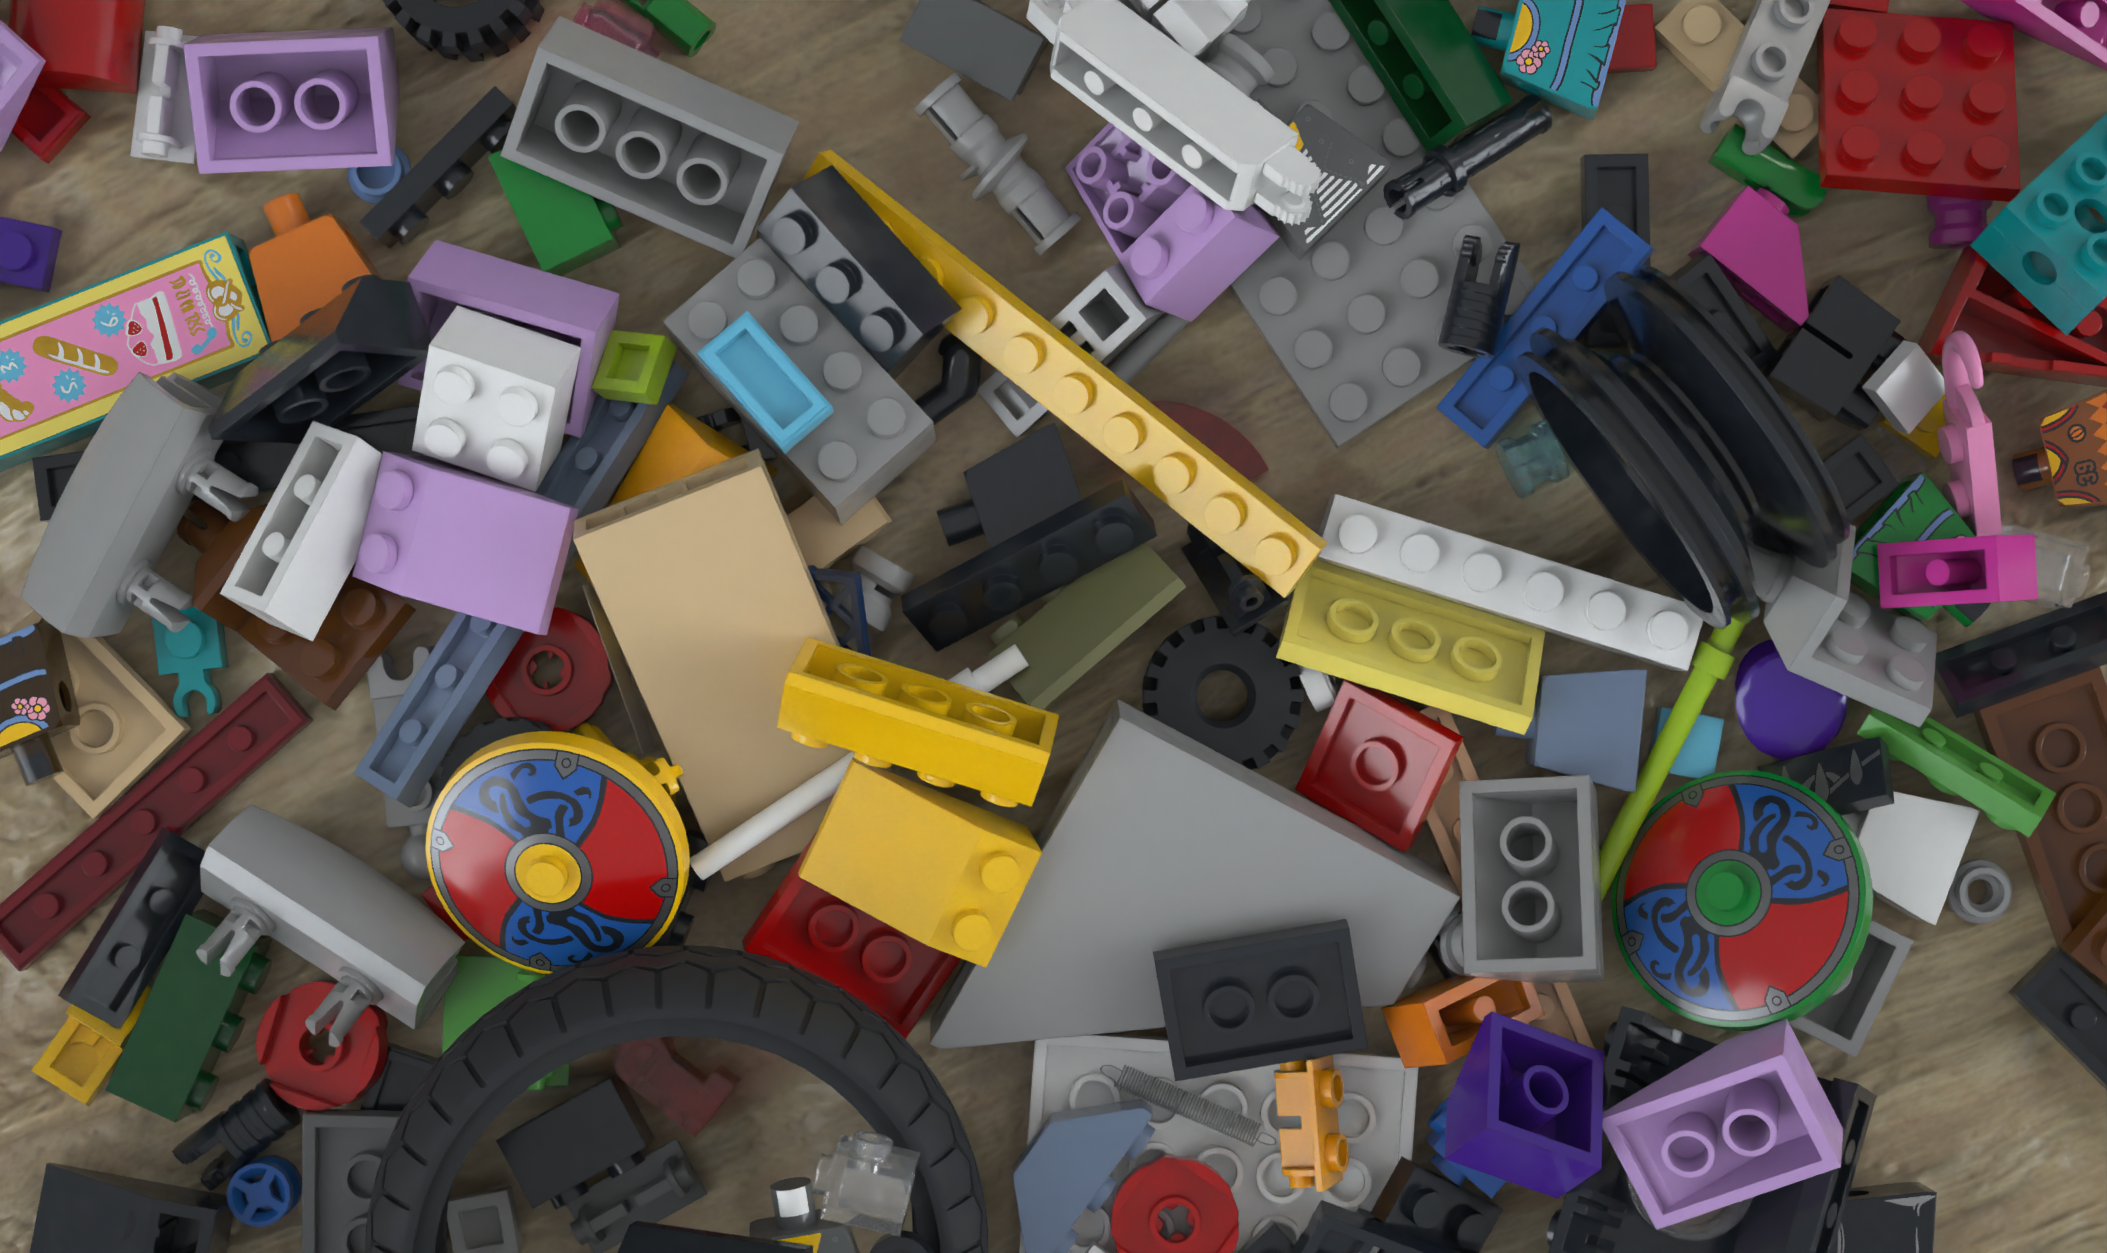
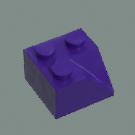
[1444,1011,1604,1199]

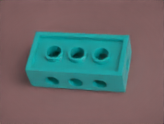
[1970,113,2107,336]

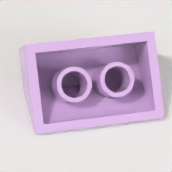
[183,27,400,174]
[397,240,620,438]

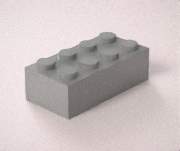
[500,16,799,258]
[663,238,937,525]

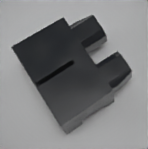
[1761,275,1907,431]

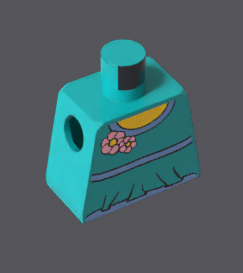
[1471,0,1626,120]

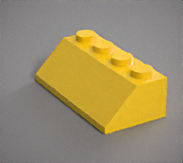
[776,637,1059,807]

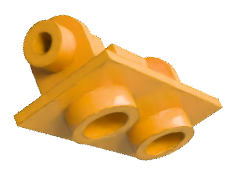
[1274,1055,1349,1192]

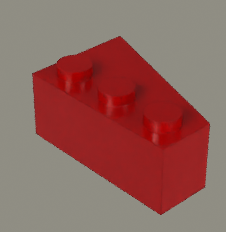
[1918,245,2107,387]

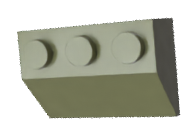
[987,542,1187,710]

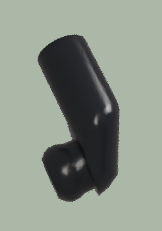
[914,333,983,425]

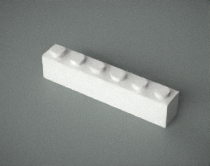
[1317,494,1703,671]

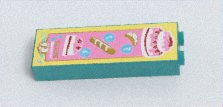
[0,231,271,472]

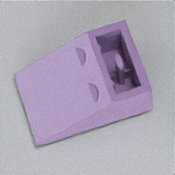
[1065,122,1280,322]

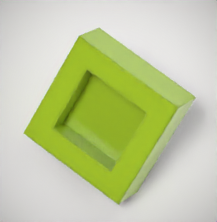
[591,330,677,405]

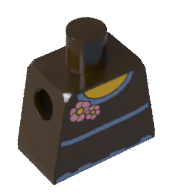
[0,623,80,786]

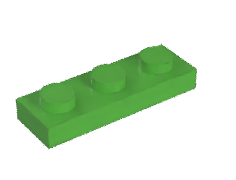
[1857,708,2056,837]

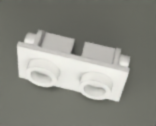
[130,26,198,164]

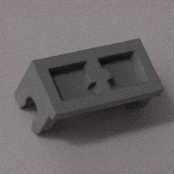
[899,0,1050,101]

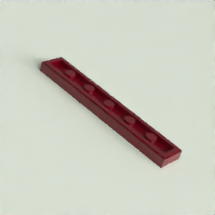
[0,673,314,972]

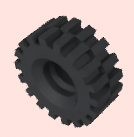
[1142,616,1304,770]

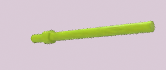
[1599,617,1746,903]

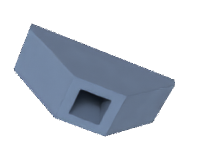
[1013,1099,1155,1253]

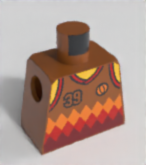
[2012,389,2107,507]

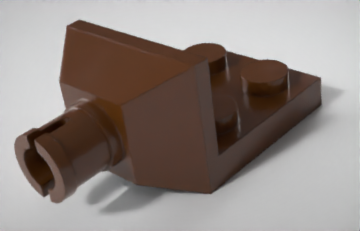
[177,499,416,711]

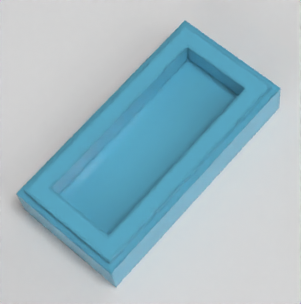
[697,311,834,454]

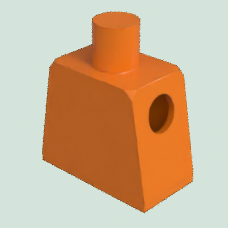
[249,193,383,342]

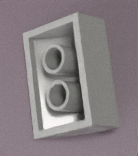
[1459,775,1604,983]

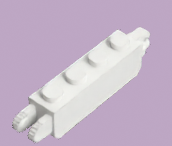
[1026,0,1322,226]

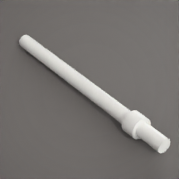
[690,644,1029,880]

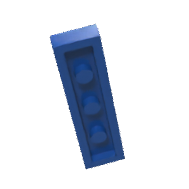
[1436,207,1655,449]

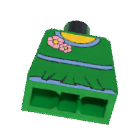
[1850,472,1991,627]

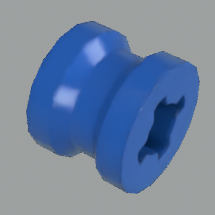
[227,1155,302,1227]

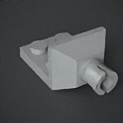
[1746,524,1937,728]

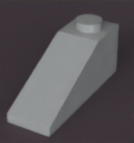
[978,262,1165,438]

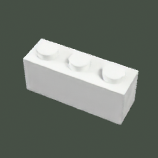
[220,421,382,641]

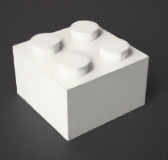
[412,305,581,492]

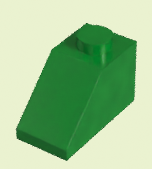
[487,151,623,276]

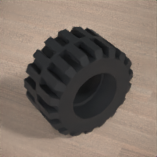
[383,0,544,62]

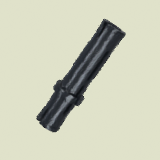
[1383,95,1552,219]

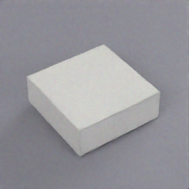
[1862,340,1945,434]

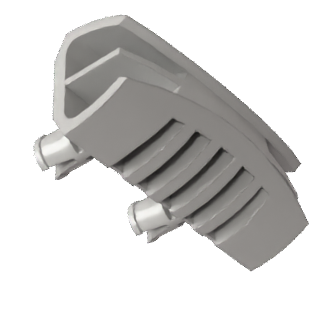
[21,372,259,639]
[196,804,465,1047]

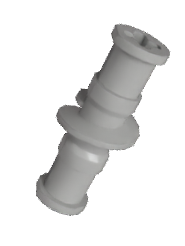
[913,72,1082,256]

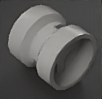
[831,545,916,632]

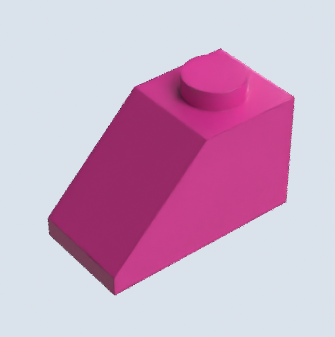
[1687,186,1809,333]
[1877,534,2038,609]

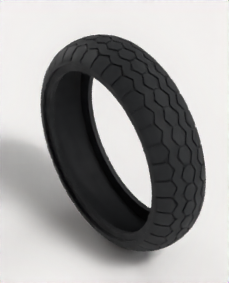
[365,945,988,1253]

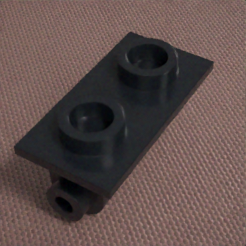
[1181,522,1290,636]

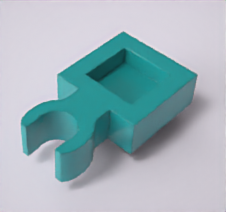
[152,607,229,717]

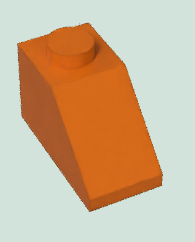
[1381,975,1545,1068]

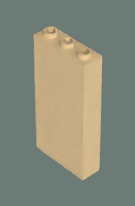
[573,448,894,882]

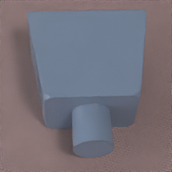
[1492,669,1647,792]

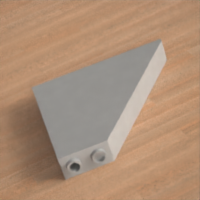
[930,699,1460,1050]

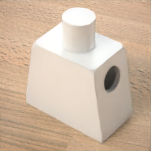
[1842,791,1980,925]

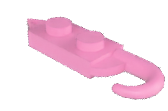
[1937,331,2002,537]

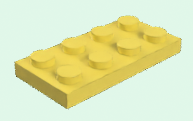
[1276,559,1545,735]

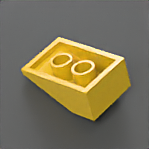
[798,757,1042,968]

